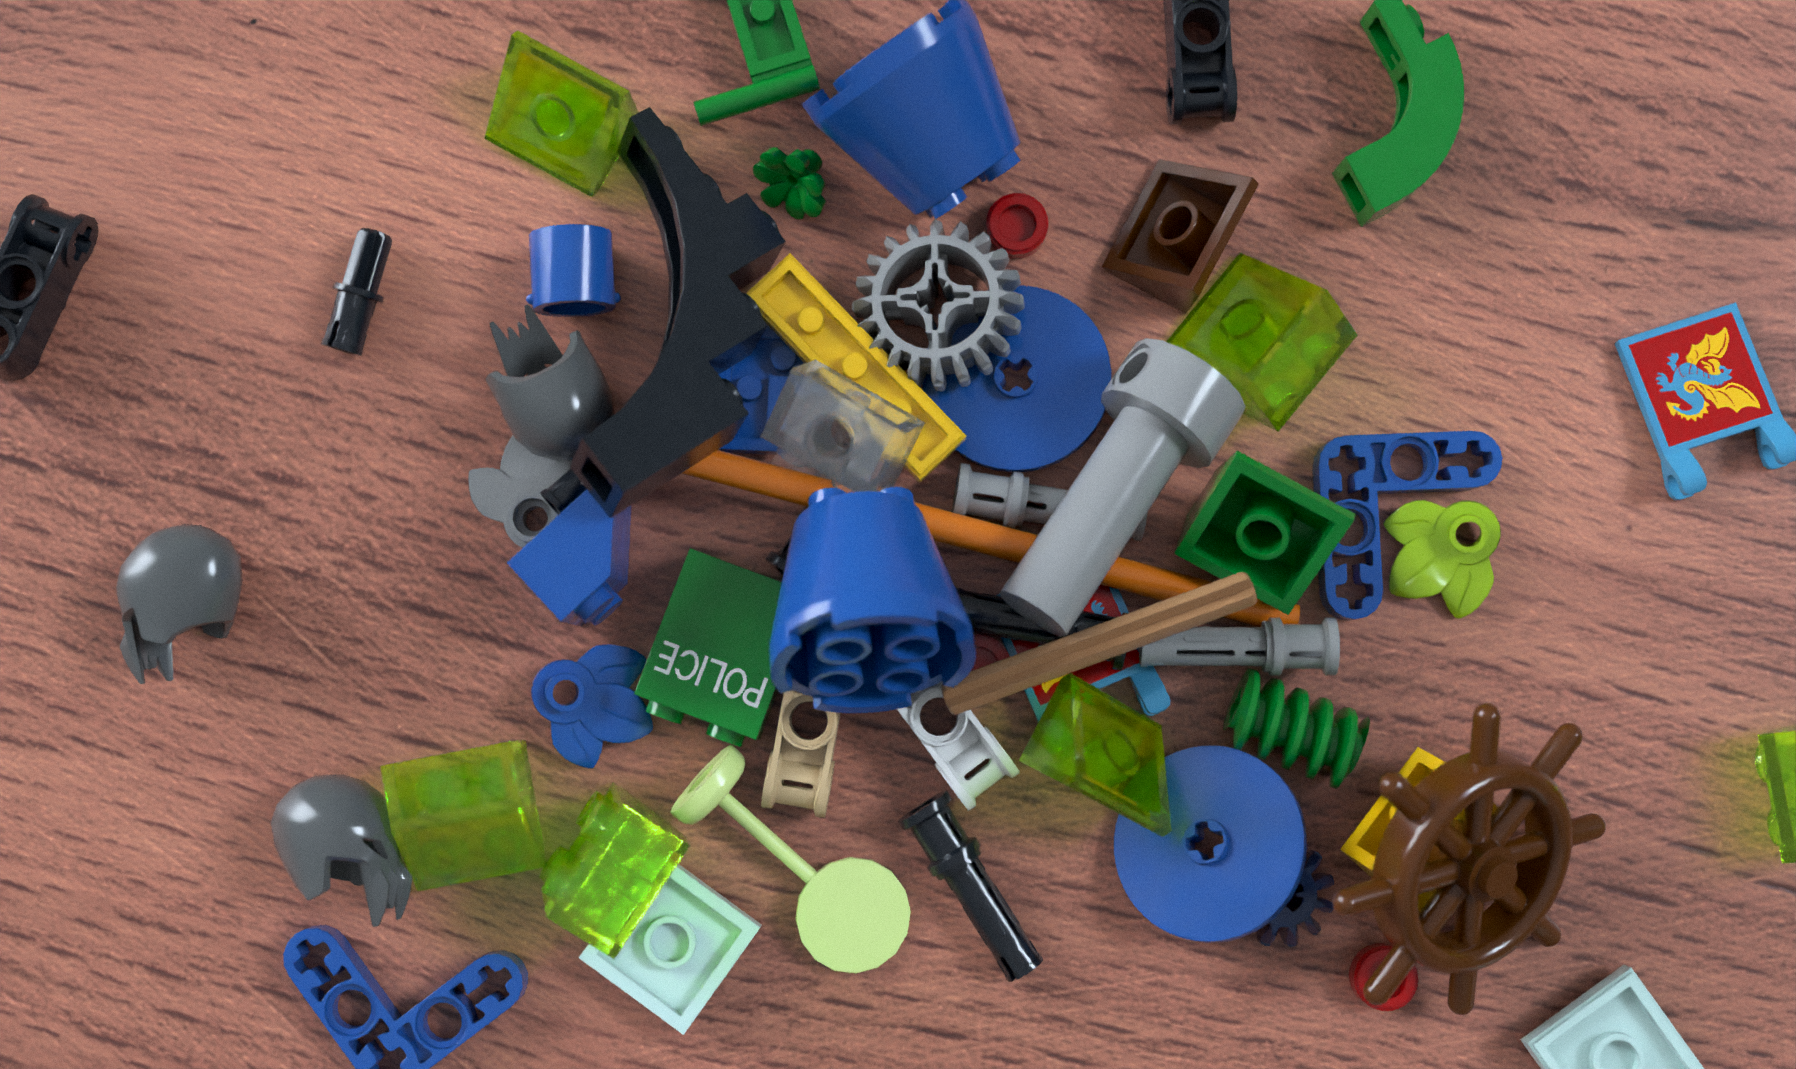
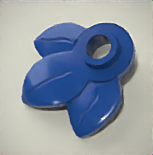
[531,644,653,769]

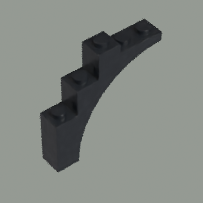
[570,107,786,519]

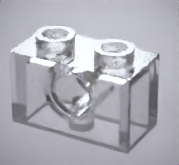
[760,360,925,493]

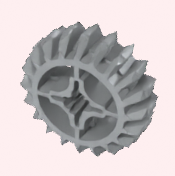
[852,219,1025,392]

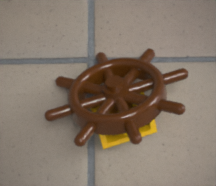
[1332,703,1606,1015]

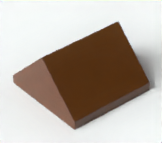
[1101,159,1259,314]

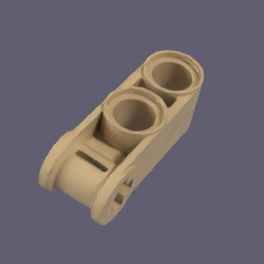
[761,690,841,818]

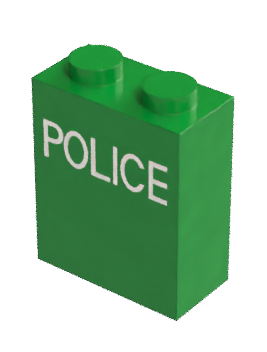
[634,548,782,747]

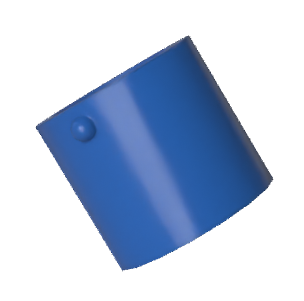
[526,224,621,317]

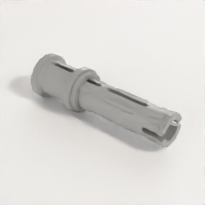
[952,463,1147,541]
[1139,617,1340,676]

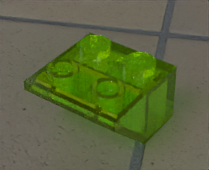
[380,740,547,891]
[539,782,690,959]

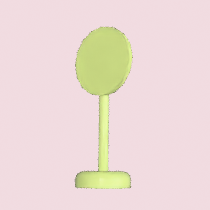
[670,745,911,973]

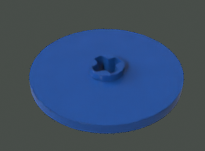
[922,285,1111,472]
[1114,745,1307,943]

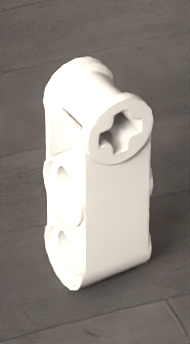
[897,682,1020,811]

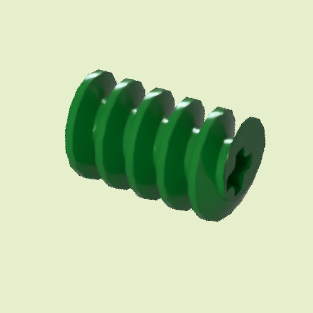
[1223,668,1370,789]

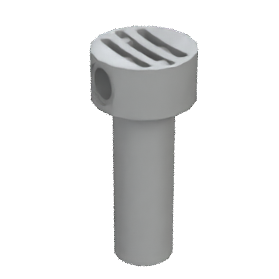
[1000,338,1245,637]

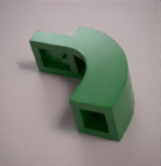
[1332,0,1464,227]

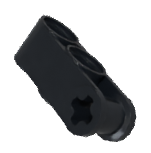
[1163,0,1237,125]
[0,194,98,381]

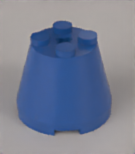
[802,0,1021,219]
[769,487,976,713]

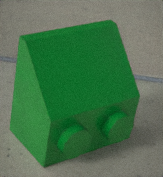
[1174,451,1355,615]

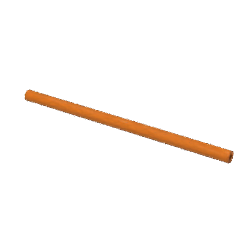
[681,450,1300,627]

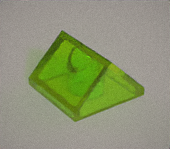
[484,30,639,197]
[1019,673,1172,837]

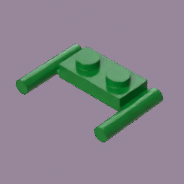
[693,0,820,126]

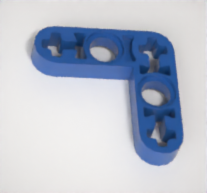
[1312,431,1503,621]
[283,925,528,1069]

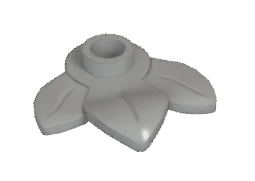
[468,435,583,548]

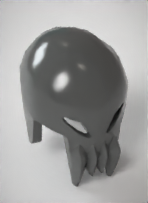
[485,304,614,461]
[116,524,243,684]
[271,774,412,927]

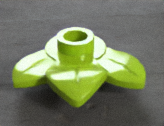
[1383,500,1501,619]

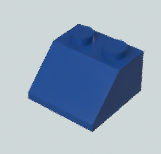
[507,489,631,627]

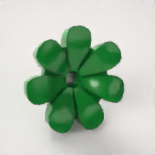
[753,147,826,219]

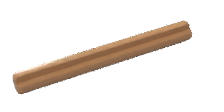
[941,572,1257,715]

